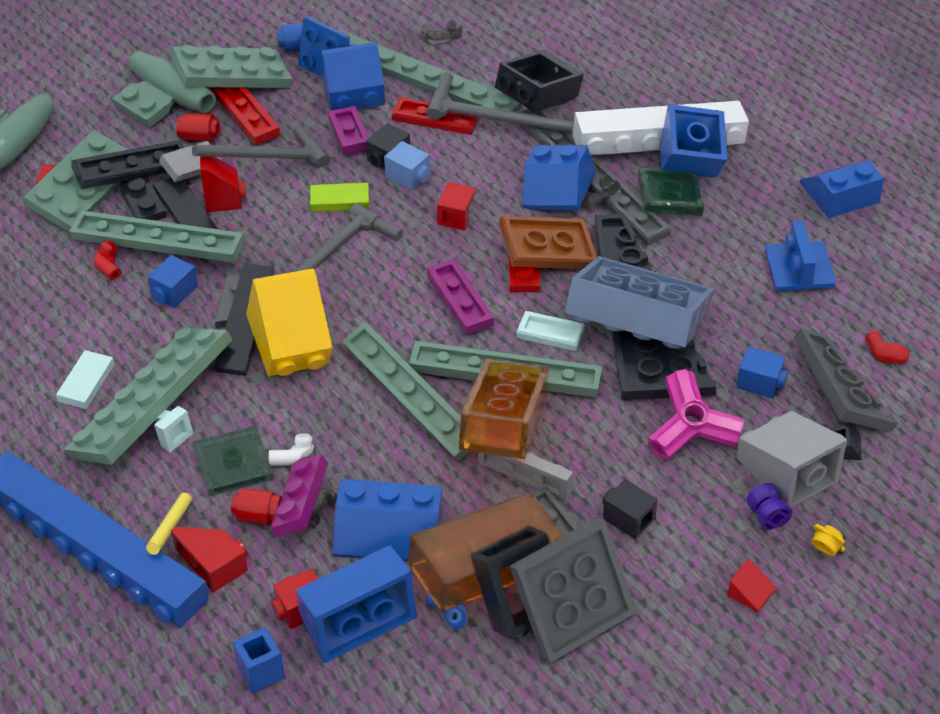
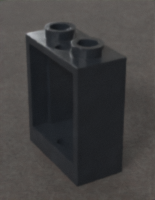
[494,50,584,113]
[470,525,550,639]

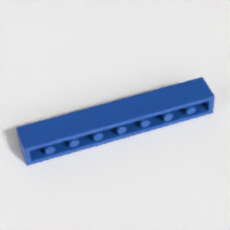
[0,451,209,628]

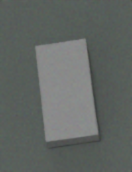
[159,141,222,182]

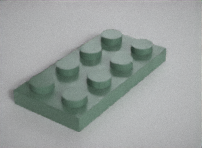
[170,45,292,88]
[23,130,128,231]

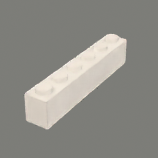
[572,101,749,155]

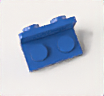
[298,16,356,78]
[765,221,836,291]

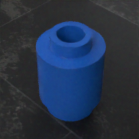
[276,22,303,52]

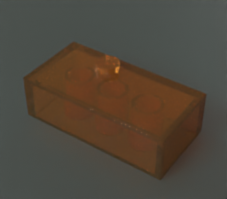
[458,358,549,459]
[408,492,564,612]

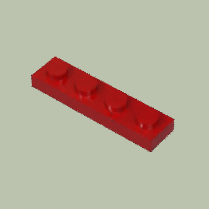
[207,87,280,146]

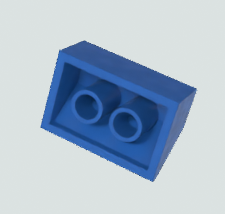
[333,479,443,564]
[295,545,417,663]

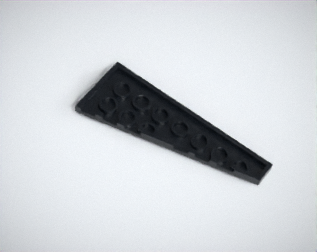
[595,214,717,400]

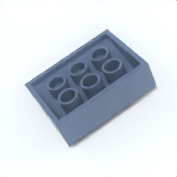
[565,256,715,349]

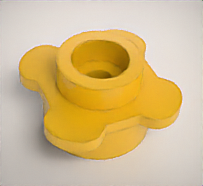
[811,524,845,556]

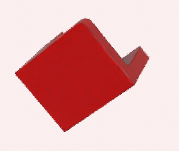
[437,182,475,231]

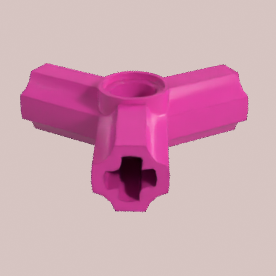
[648,369,744,461]

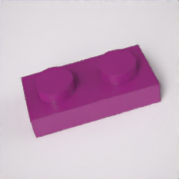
[328,106,369,155]

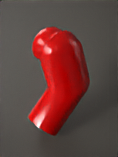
[94,240,122,281]
[865,331,909,364]

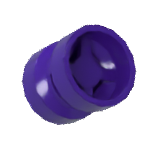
[746,483,792,531]

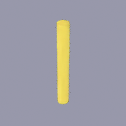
[146,493,192,555]

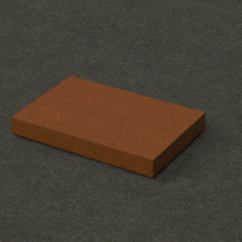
[499,216,598,269]

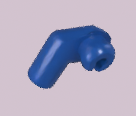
[426,587,468,629]

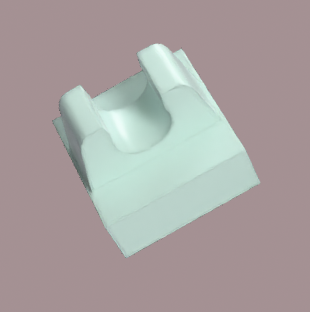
[154,406,193,452]

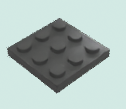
[510,517,636,663]

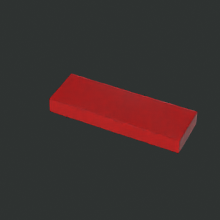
[391,97,480,135]

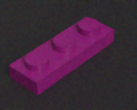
[427,259,494,335]
[271,454,328,538]

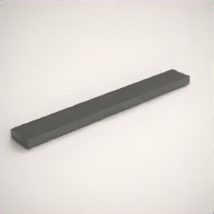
[514,107,671,246]

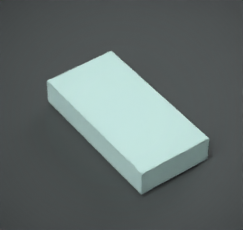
[516,311,585,351]
[56,350,115,409]

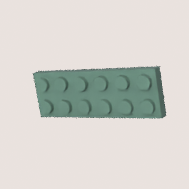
[64,327,232,465]

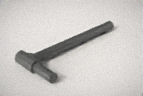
[427,72,574,133]
[192,125,330,168]
[294,203,403,272]

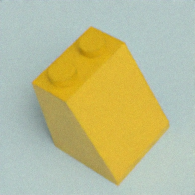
[246,268,333,377]

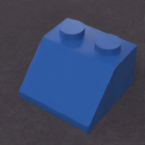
[322,42,385,111]
[660,104,727,177]
[523,145,596,210]
[800,160,884,219]

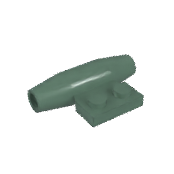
[112,51,216,128]
[0,94,55,171]

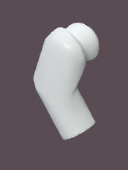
[269,433,314,467]

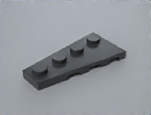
[794,328,898,432]

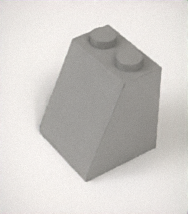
[736,411,847,508]

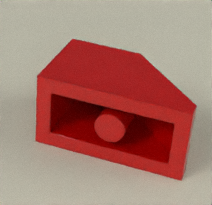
[199,156,246,212]
[171,527,248,593]

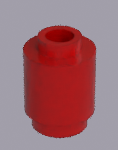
[176,113,220,143]
[231,488,282,525]

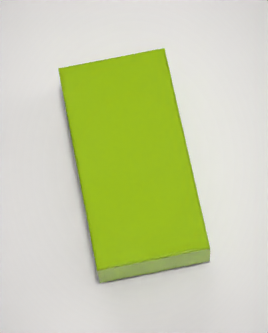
[310,183,369,212]

